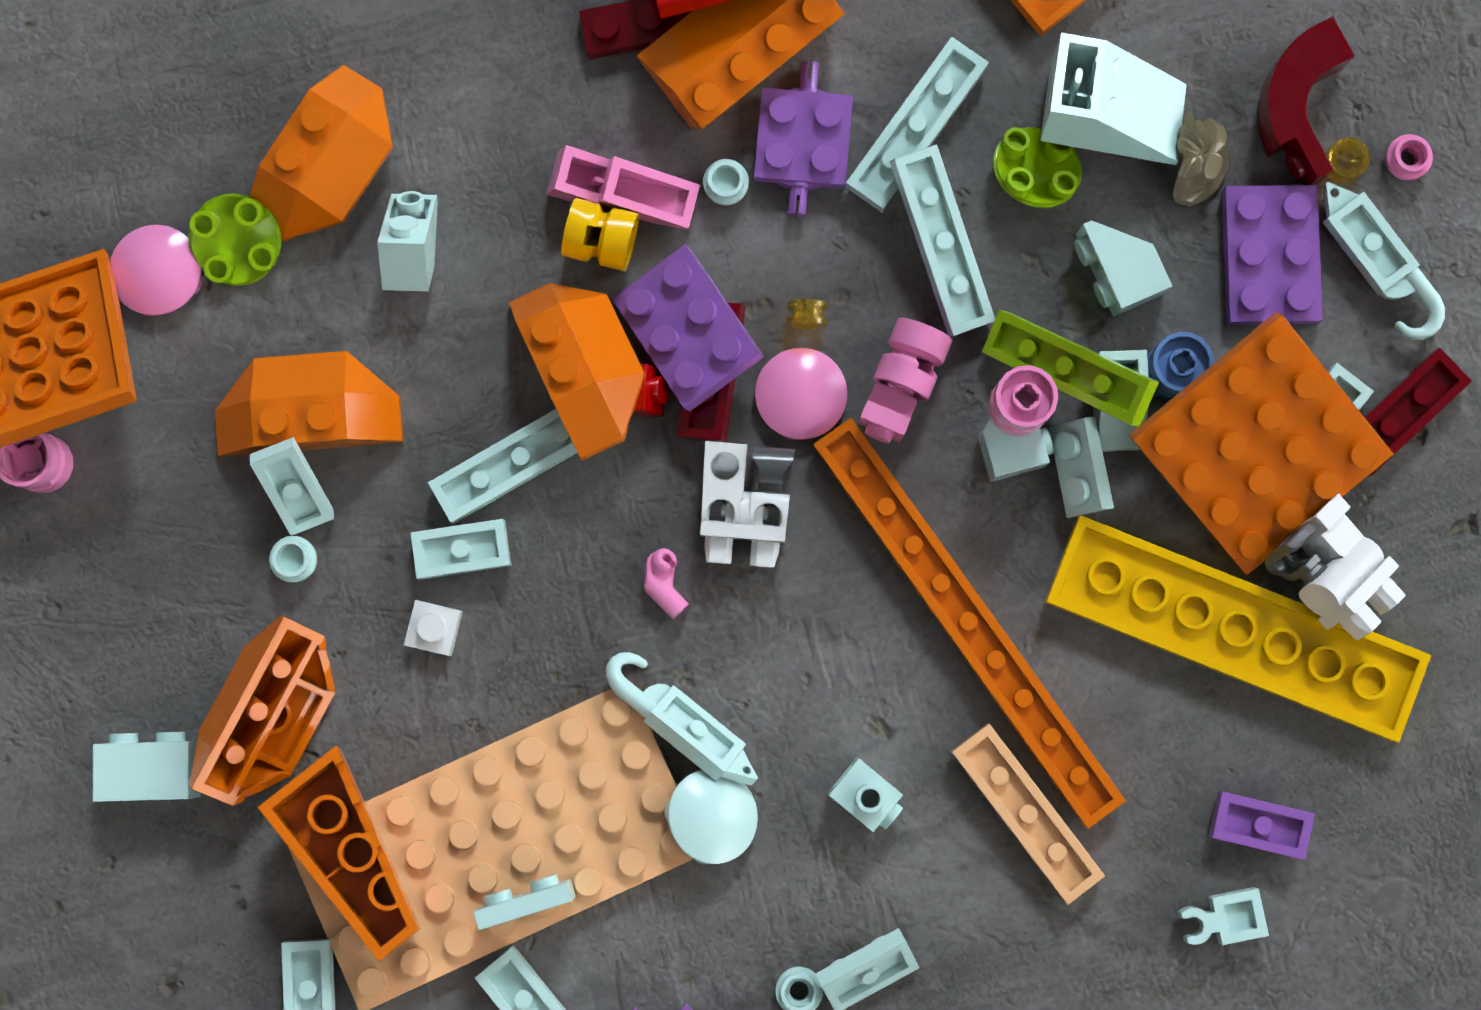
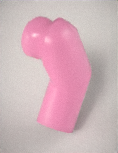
[643,548,689,620]

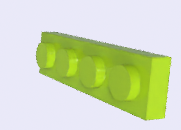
[982,309,1159,427]

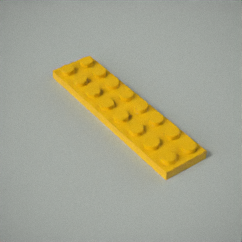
[1044,515,1432,743]

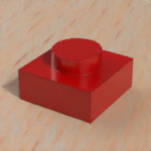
[633,364,669,417]

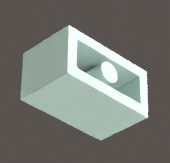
[93,732,201,802]

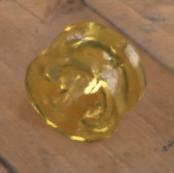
[1325,137,1370,183]
[787,299,828,330]

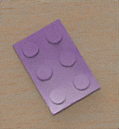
[1222,185,1323,325]
[612,244,764,412]

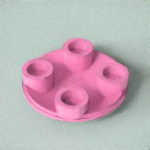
[110,225,203,317]
[755,348,847,440]

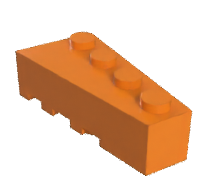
[257,746,421,961]

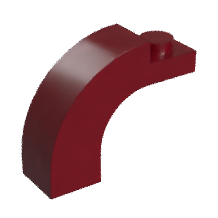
[1257,16,1355,185]

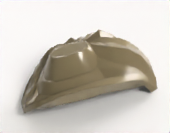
[1173,112,1230,207]

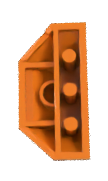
[250,65,393,241]
[509,283,645,461]
[215,351,404,457]
[189,615,335,806]

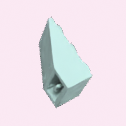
[1040,33,1186,165]

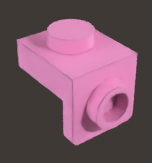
[857,383,917,444]

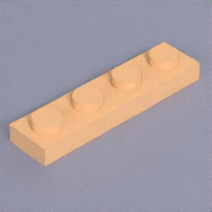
[950,723,1105,905]

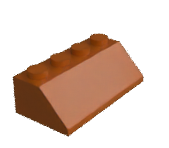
[636,0,845,129]

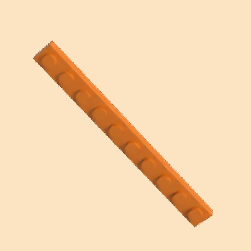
[813,418,1126,829]

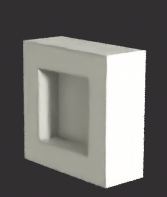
[404,600,463,656]

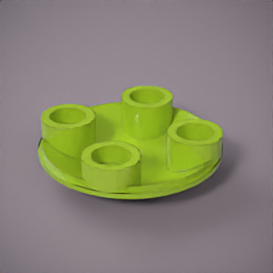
[993,127,1082,208]
[188,193,282,286]

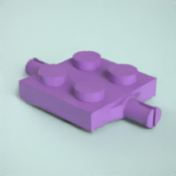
[754,61,853,217]

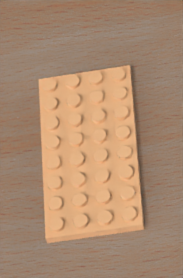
[288,689,693,1010]

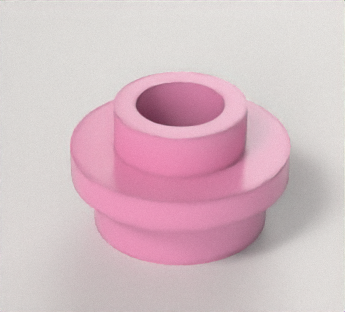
[1385,134,1433,181]

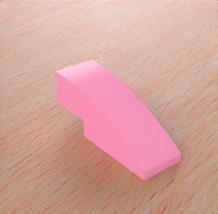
[546,145,700,230]

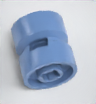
[1147,332,1214,401]

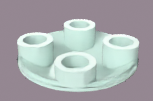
[664,770,758,865]

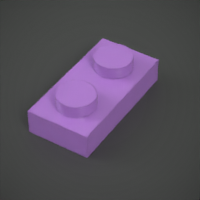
[1208,791,1315,860]

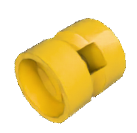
[561,198,639,272]

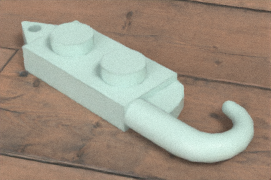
[1322,182,1445,340]
[606,652,758,785]

